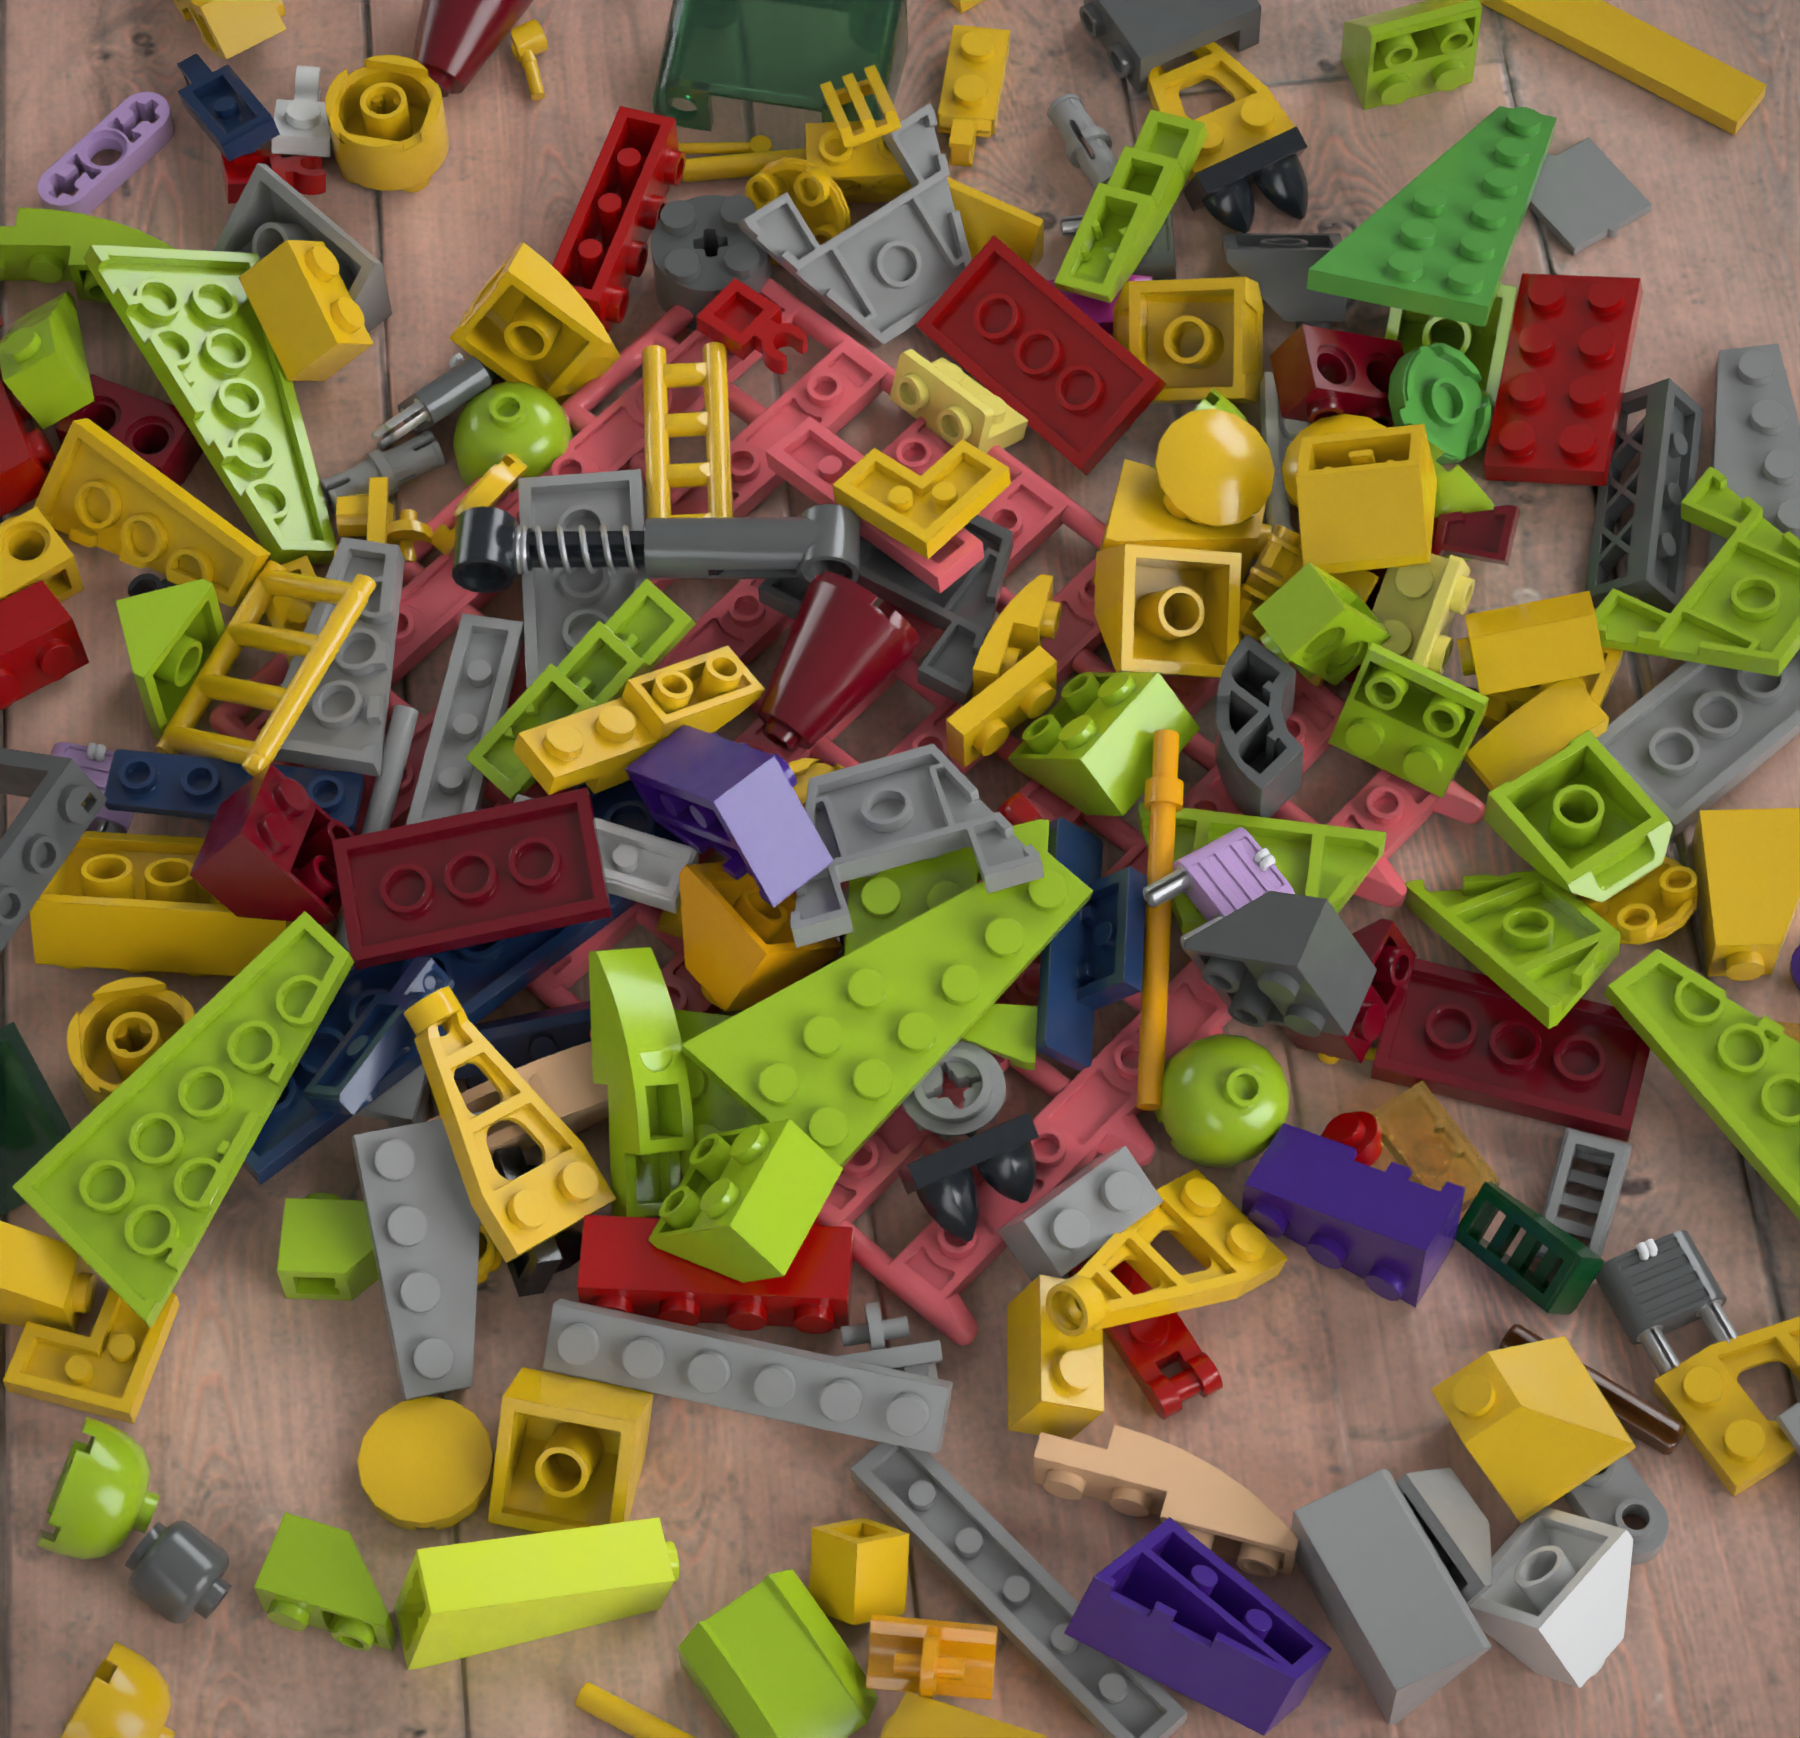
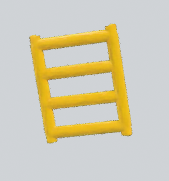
[155,560,376,776]

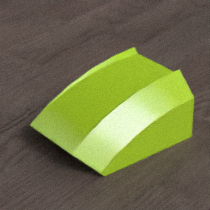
[1484,730,1673,902]
[677,1569,879,1738]

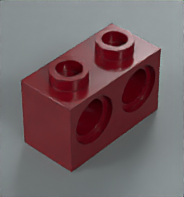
[1269,324,1405,428]
[55,374,204,487]

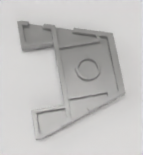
[737,103,972,348]
[790,743,1044,948]

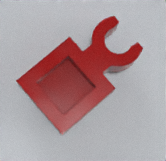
[221,149,326,204]
[696,278,808,375]

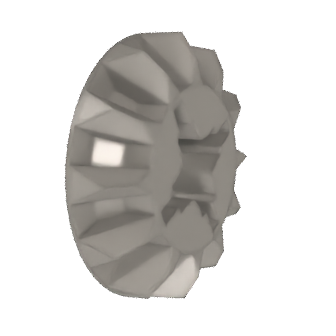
[902,1041,1006,1142]

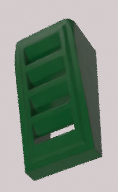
[1455,1181,1604,1315]

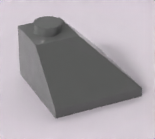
[1222,233,1346,330]

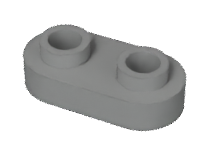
[1563,1455,1669,1565]

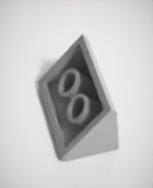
[213,163,392,333]
[1291,1469,1492,1725]

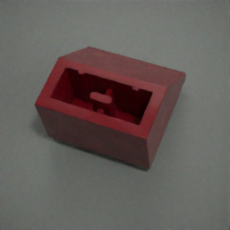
[189,763,354,925]

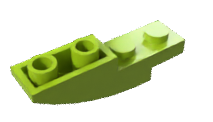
[0,207,175,303]
[589,947,695,1218]

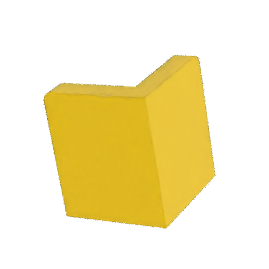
[809,1517,909,1625]

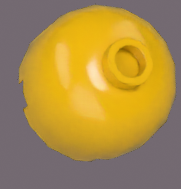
[60,1641,176,1738]

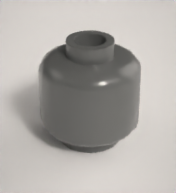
[125,1520,232,1624]

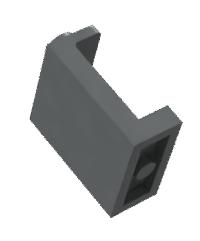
[1079,0,1261,94]

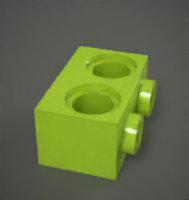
[1253,562,1391,686]

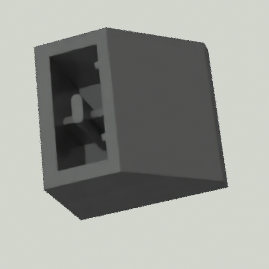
[1184,891,1377,1037]

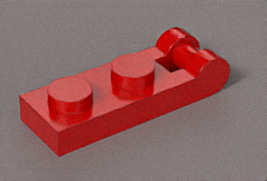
[1068,1249,1223,1420]

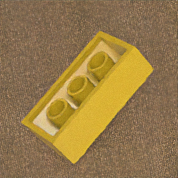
[29,831,293,977]

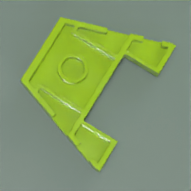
[1595,466,1800,677]
[844,819,1049,1070]

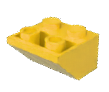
[1296,424,1437,574]

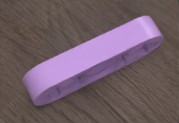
[37,92,175,215]

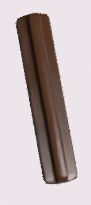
[1499,1324,1685,1455]

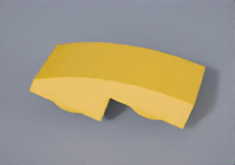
[973,573,1062,698]
[1465,678,1609,791]

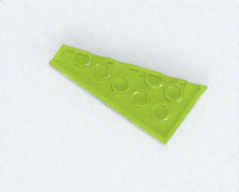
[83,244,337,564]
[681,848,1093,1168]
[12,911,354,1329]
[1604,949,1800,1221]

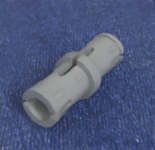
[1047,94,1118,192]
[320,430,446,515]

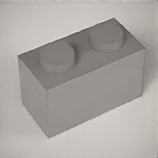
[997,1146,1163,1281]

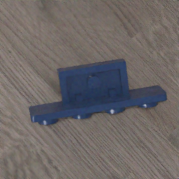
[104,749,364,832]
[1036,817,1147,1071]

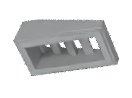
[1535,1128,1631,1259]

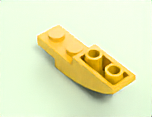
[512,646,764,795]

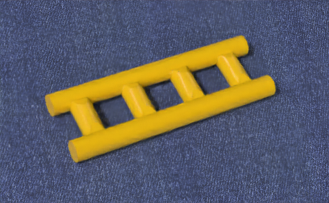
[642,342,733,518]

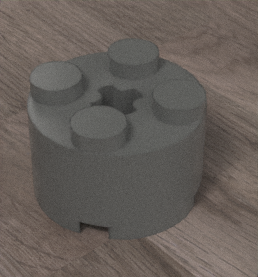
[651,195,773,331]

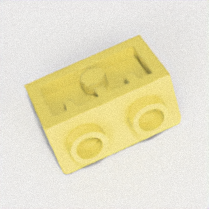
[889,349,1028,454]
[1360,553,1475,674]

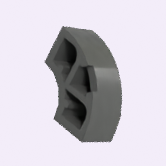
[1215,634,1304,818]

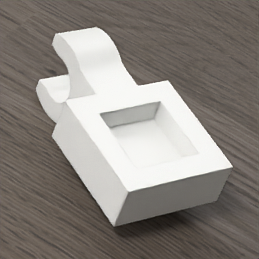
[271,65,332,157]

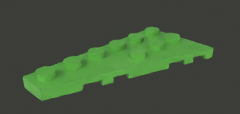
[1306,106,1557,327]

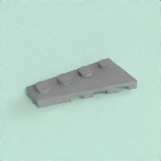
[1707,344,1800,566]
[270,537,405,777]
[352,1111,485,1401]

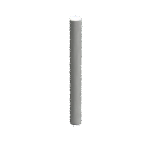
[335,705,419,953]

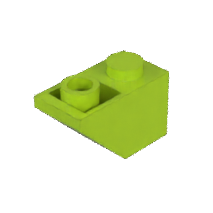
[277,1193,379,1301]
[254,1512,397,1651]

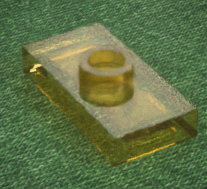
[1369,1081,1500,1213]

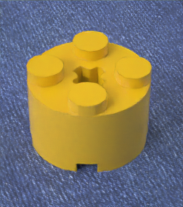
[325,55,449,193]
[67,977,195,1110]

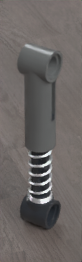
[452,504,861,593]

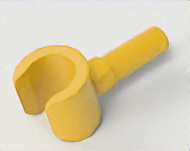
[511,19,548,100]

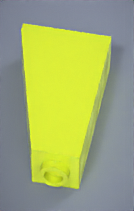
[394,1517,679,1670]

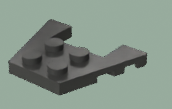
[758,514,1013,706]

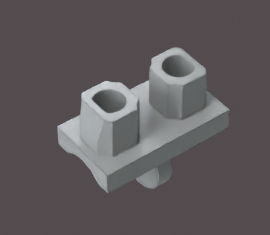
[834,1301,943,1378]

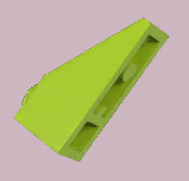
[0,290,95,430]

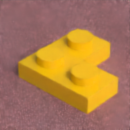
[832,439,1011,559]
[3,1287,180,1424]

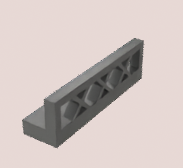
[1585,378,1703,613]

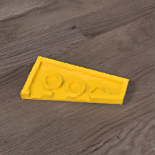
[33,418,271,608]

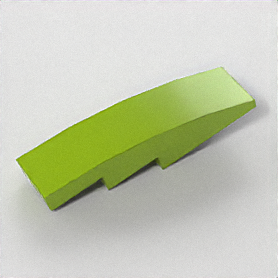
[1054,109,1208,303]
[465,578,697,801]

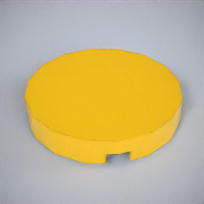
[431,453,528,557]
[357,1396,495,1531]

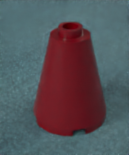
[412,0,534,98]
[758,571,921,752]

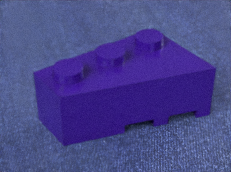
[1064,1517,1332,1736]

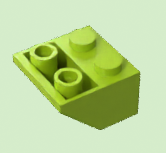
[1341,0,1482,110]
[1328,642,1489,798]
[1008,671,1200,816]
[648,1119,843,1283]

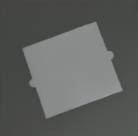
[1528,137,1652,256]

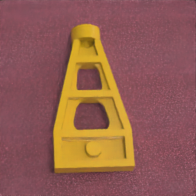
[1147,42,1295,181]
[403,986,616,1263]
[1046,1168,1288,1337]
[1652,1316,1800,1497]

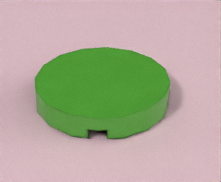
[1388,343,1492,465]

